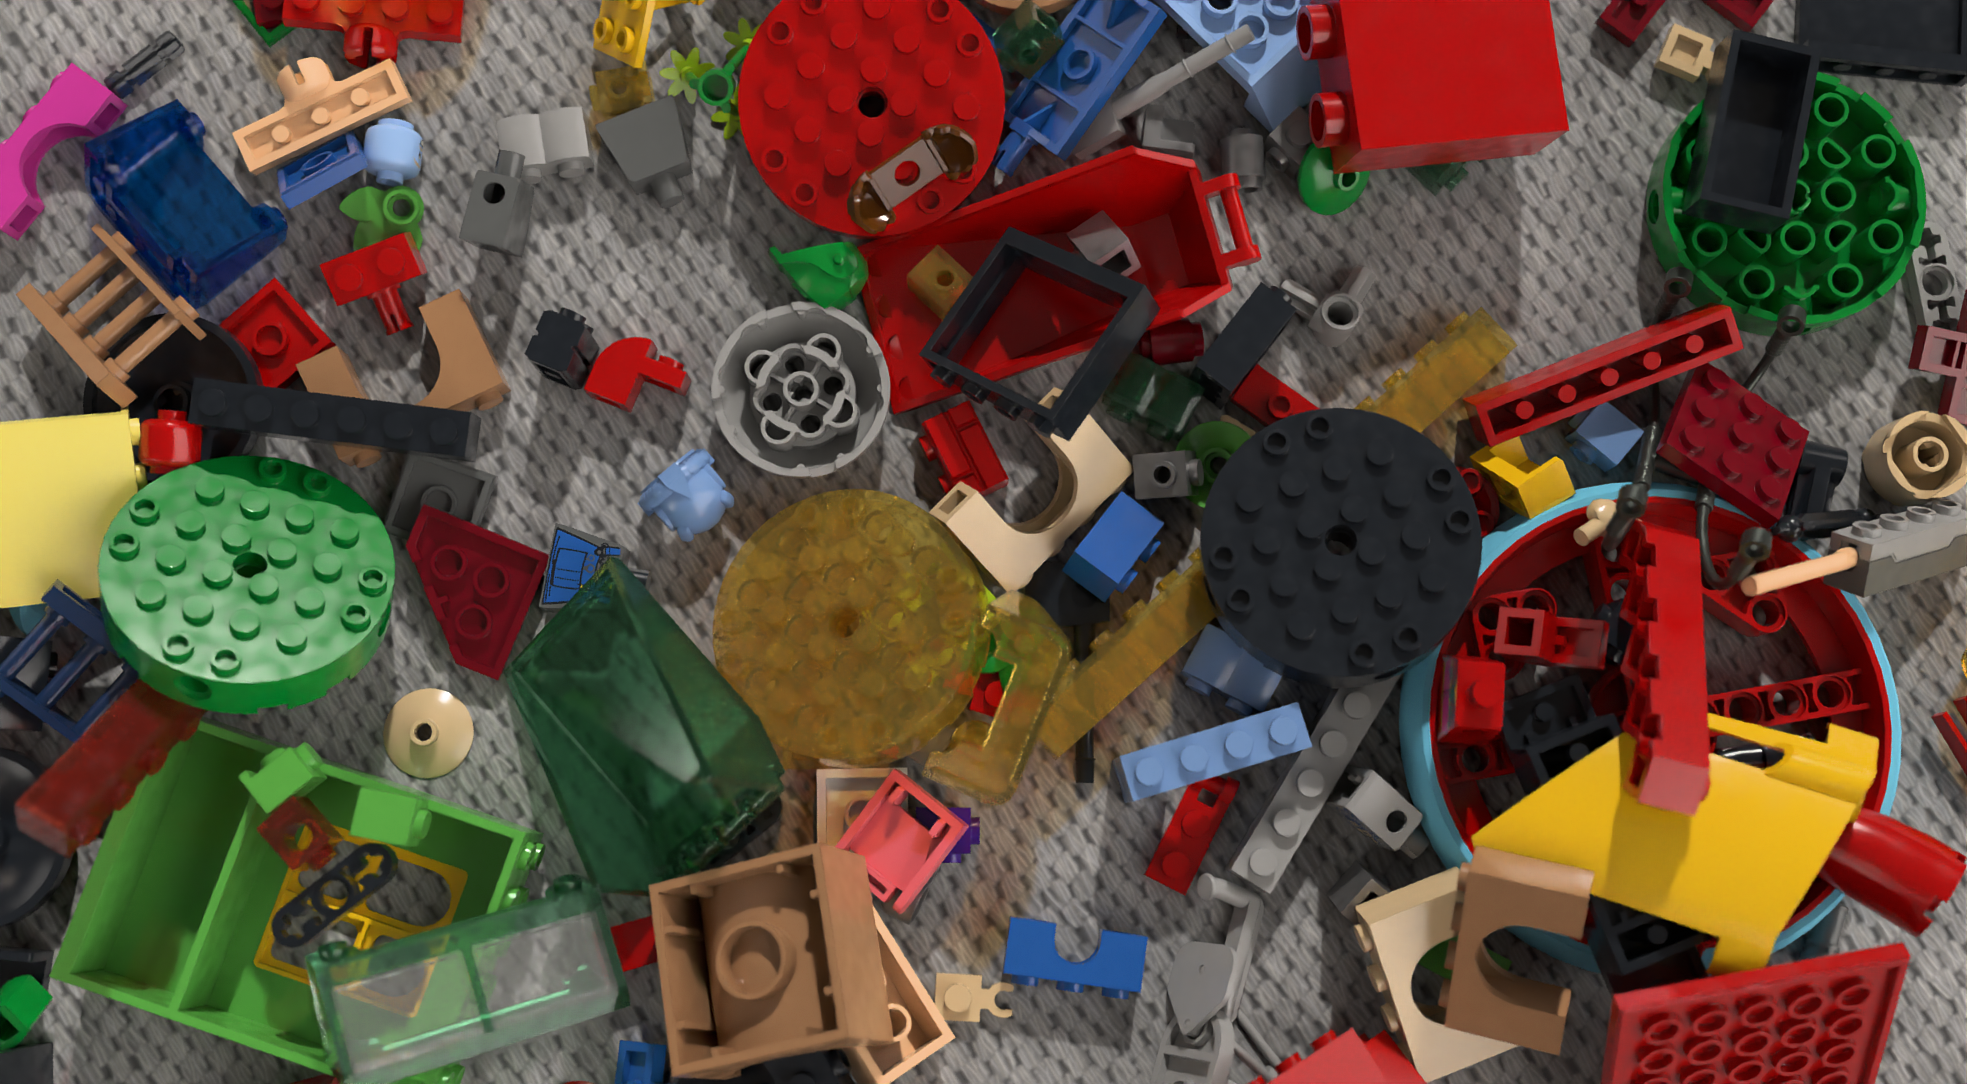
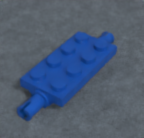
[991,0,1168,177]

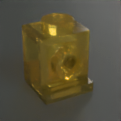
[589,60,655,121]

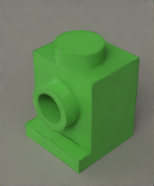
[238,742,327,814]

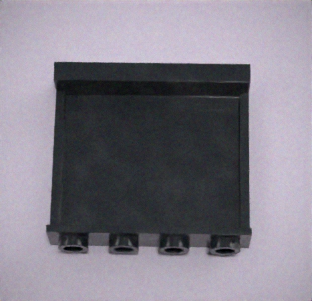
[1794,0,1967,87]

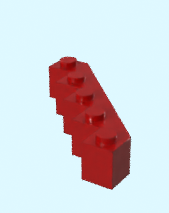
[1618,519,1711,816]

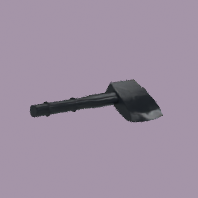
[1025,561,1110,783]

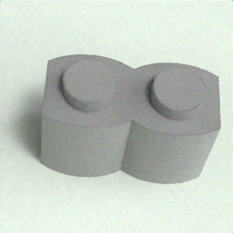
[495,107,595,185]

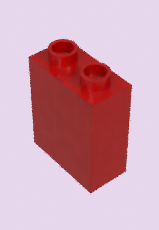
[1296,0,1569,174]

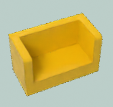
[1469,436,1576,520]

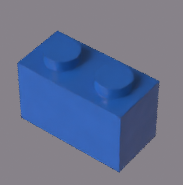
[1062,491,1164,603]

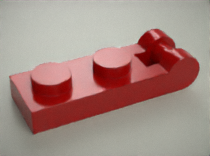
[1144,776,1240,896]

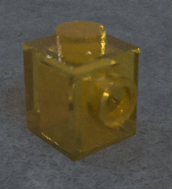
[907,245,973,320]

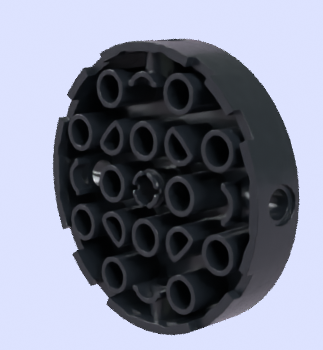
[1199,408,1482,688]

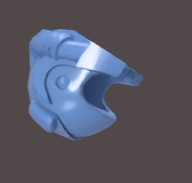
[637,448,734,542]

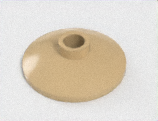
[383,688,474,778]

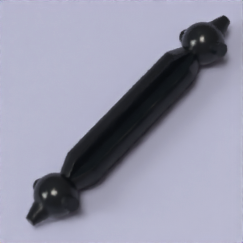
[1771,508,1880,542]

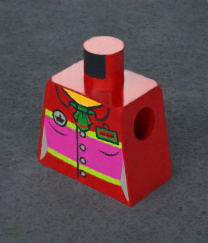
[1437,654,1506,746]

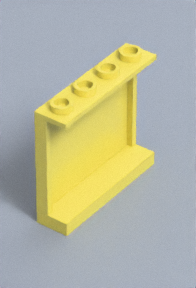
[0,406,148,609]

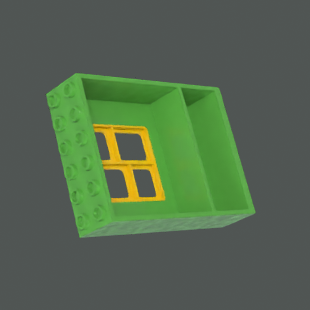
[49,706,545,1084]

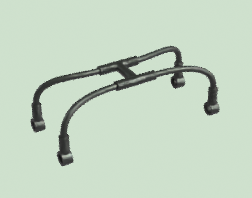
[1602,266,1807,591]

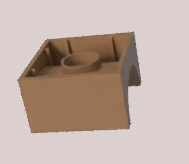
[649,842,894,1080]

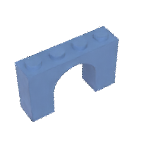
[1112,702,1312,803]

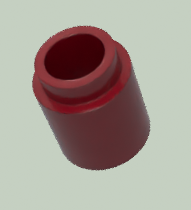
[1138,318,1204,367]

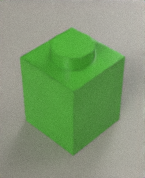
[349,787,431,846]

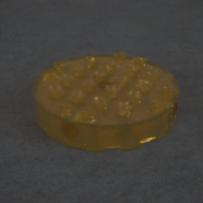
[712,489,991,768]

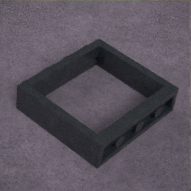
[919,226,1161,441]

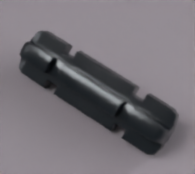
[104,31,185,99]

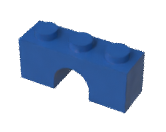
[1002,916,1148,999]

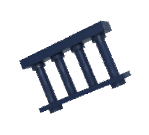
[0,579,199,782]

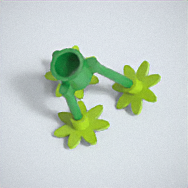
[659,18,762,139]

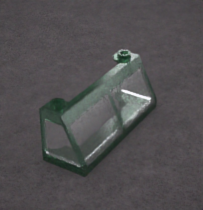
[305,874,631,1084]

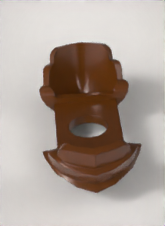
[847,124,978,234]

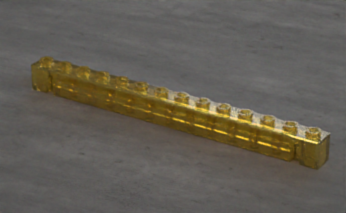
[1020,307,1518,760]

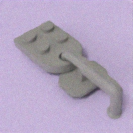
[1150,873,1264,1084]

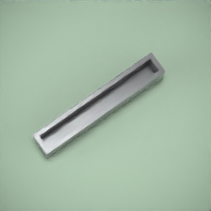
[1225,674,1401,894]

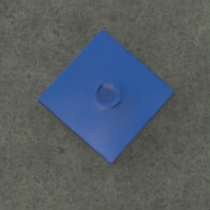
[276,130,368,210]

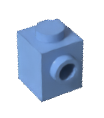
[1564,402,1644,472]

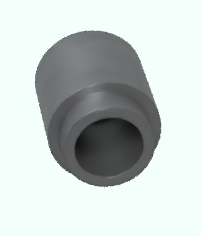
[1219,128,1266,194]

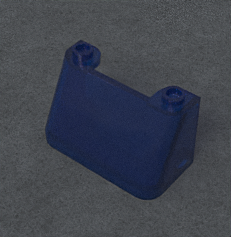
[84,99,288,310]

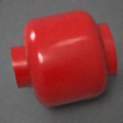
[138,410,203,474]

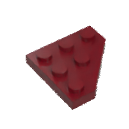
[406,504,549,680]

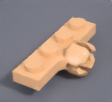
[232,57,413,175]

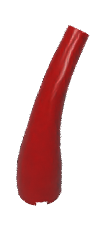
[1816,807,1967,937]

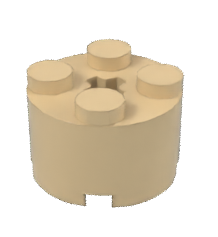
[1862,411,1967,507]

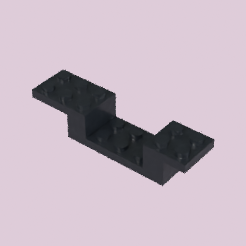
[1499,673,1711,998]

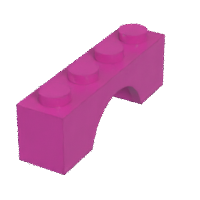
[0,63,128,241]

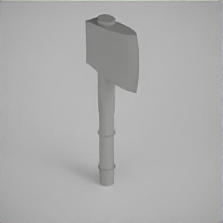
[1072,24,1255,160]

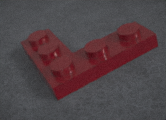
[1595,0,1774,48]

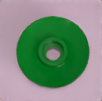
[1297,143,1370,215]

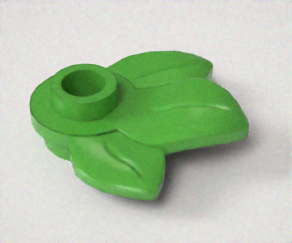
[339,186,424,251]

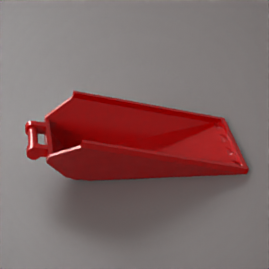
[857,145,1262,415]

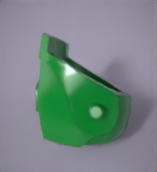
[768,242,869,310]

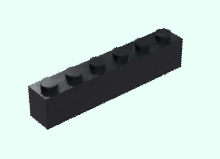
[188,378,481,462]

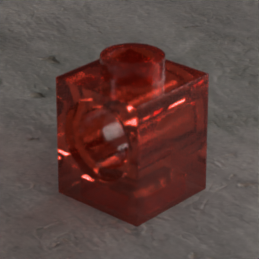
[256,796,344,872]

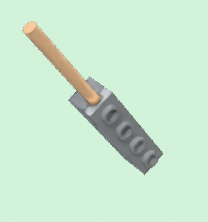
[1741,499,1967,598]

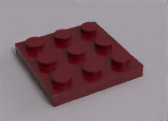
[1656,363,1809,529]

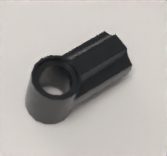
[1785,440,1848,516]

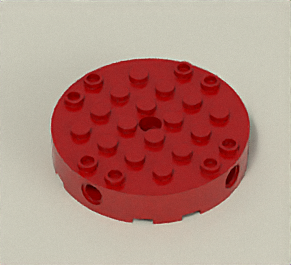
[738,0,1005,240]

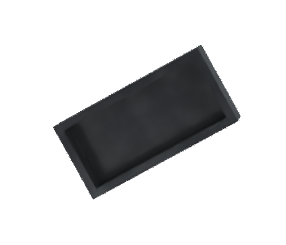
[1682,29,1822,234]

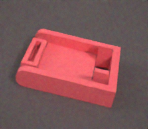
[835,769,969,914]

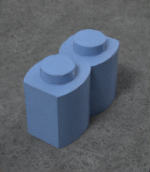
[1180,623,1282,717]

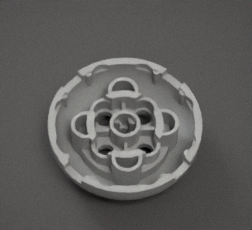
[711,301,891,479]

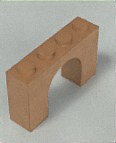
[296,289,511,468]
[1439,845,1594,1055]

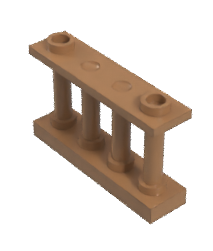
[16,223,207,409]

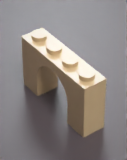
[928,387,1134,596]
[1353,866,1519,1083]

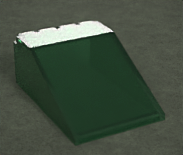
[503,556,785,897]

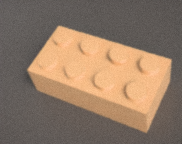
[841,906,955,1084]

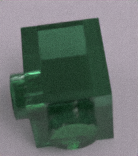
[992,0,1065,80]

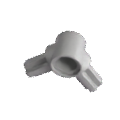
[1280,265,1376,347]

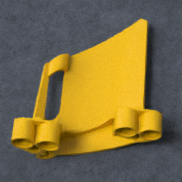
[1471,713,1879,976]

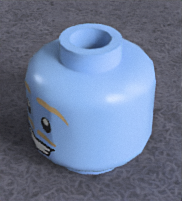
[363,118,423,187]

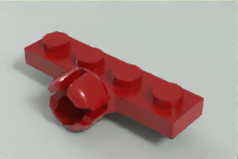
[282,0,465,70]

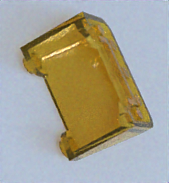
[921,590,1072,806]

